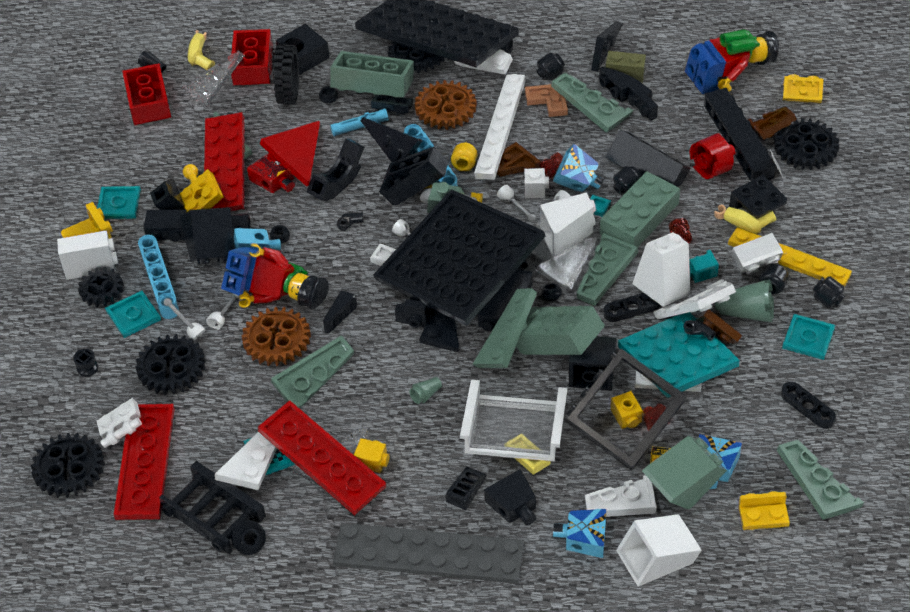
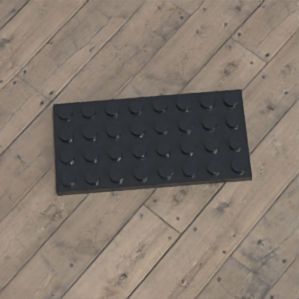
[355,0,519,68]

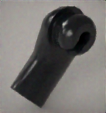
[336,212,363,231]
[683,320,716,340]

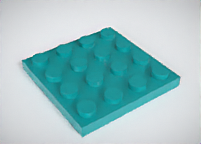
[618,312,740,398]

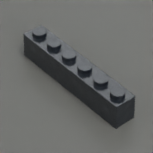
[704,88,777,181]

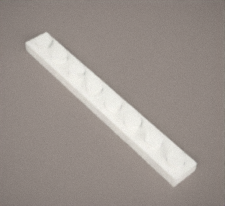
[474,74,526,180]

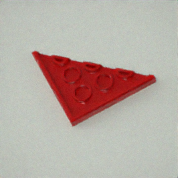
[260,121,320,187]

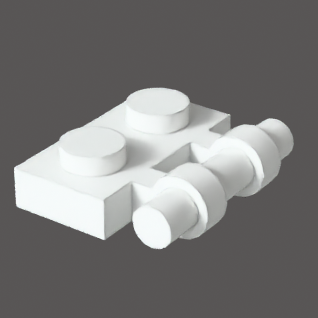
[97,398,142,448]

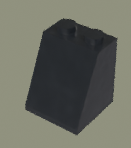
[179,207,235,265]
[478,269,533,331]
[568,336,617,391]

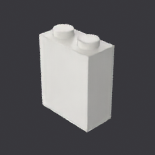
[57,231,118,280]

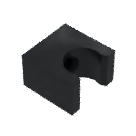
[276,23,330,75]

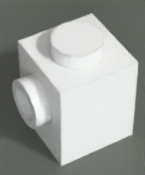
[525,168,549,198]

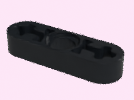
[603,293,661,322]
[781,382,836,429]

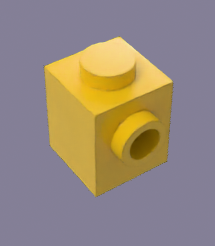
[611,391,643,429]
[354,438,390,473]

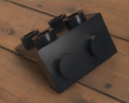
[729,175,787,219]

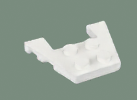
[654,279,736,319]

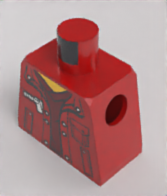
[247,153,295,193]

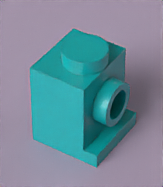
[689,250,719,283]

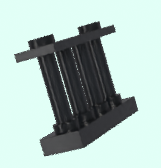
[159,461,266,554]

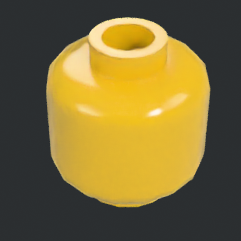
[451,142,478,171]

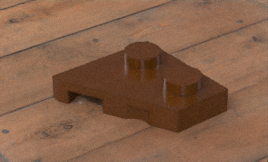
[748,106,797,140]
[497,142,541,177]
[696,309,742,344]

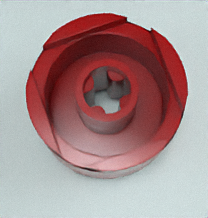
[689,133,736,179]

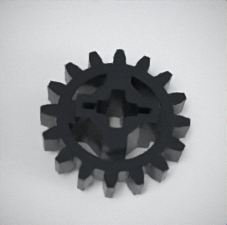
[78,267,124,308]

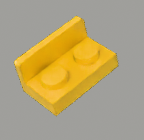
[783,74,823,103]
[738,491,790,530]

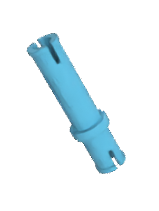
[330,108,389,136]

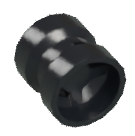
[73,349,98,377]

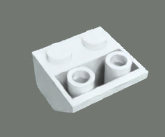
[732,233,783,275]

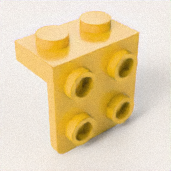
[61,202,113,239]

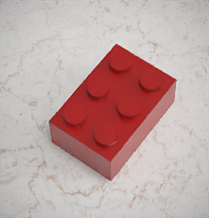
[230,29,273,85]
[122,63,171,125]

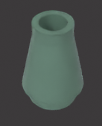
[409,377,442,404]

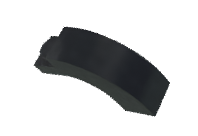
[306,139,365,201]

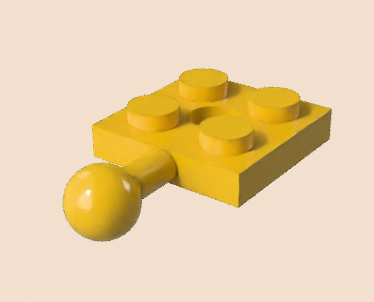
[180,164,223,212]

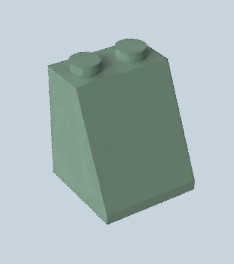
[642,435,727,510]

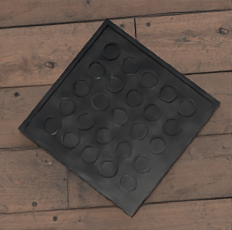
[373,189,546,326]

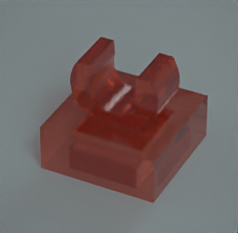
[643,403,670,431]

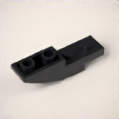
[599,67,658,121]

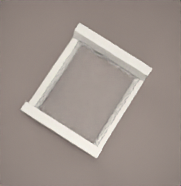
[460,380,567,461]

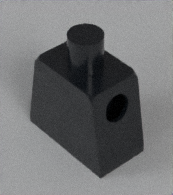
[484,469,536,525]

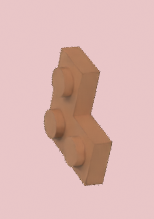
[525,84,568,117]

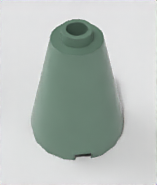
[715,280,774,322]

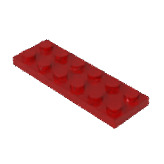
[204,112,244,211]
[258,400,386,516]
[114,404,175,520]

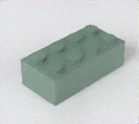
[330,51,414,98]
[600,171,680,247]
[516,306,605,355]

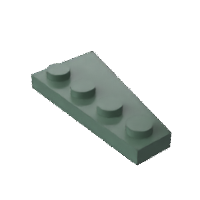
[551,73,633,133]
[577,233,638,306]
[473,288,537,368]
[271,335,354,409]
[777,440,864,520]

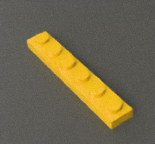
[728,227,852,287]

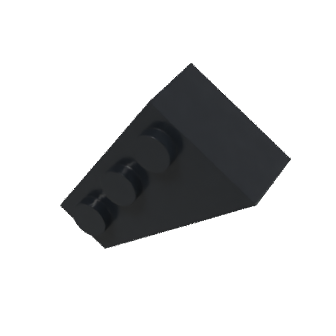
[379,147,449,205]

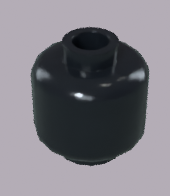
[536,53,565,80]
[613,166,642,195]
[758,263,789,294]
[813,276,845,308]

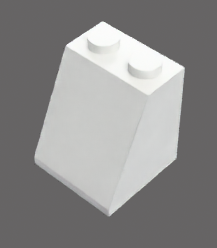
[540,193,596,260]
[632,232,690,307]
[616,514,702,587]

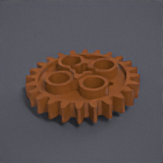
[415,80,477,130]
[241,307,311,367]

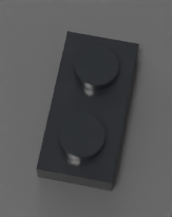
[371,95,413,114]

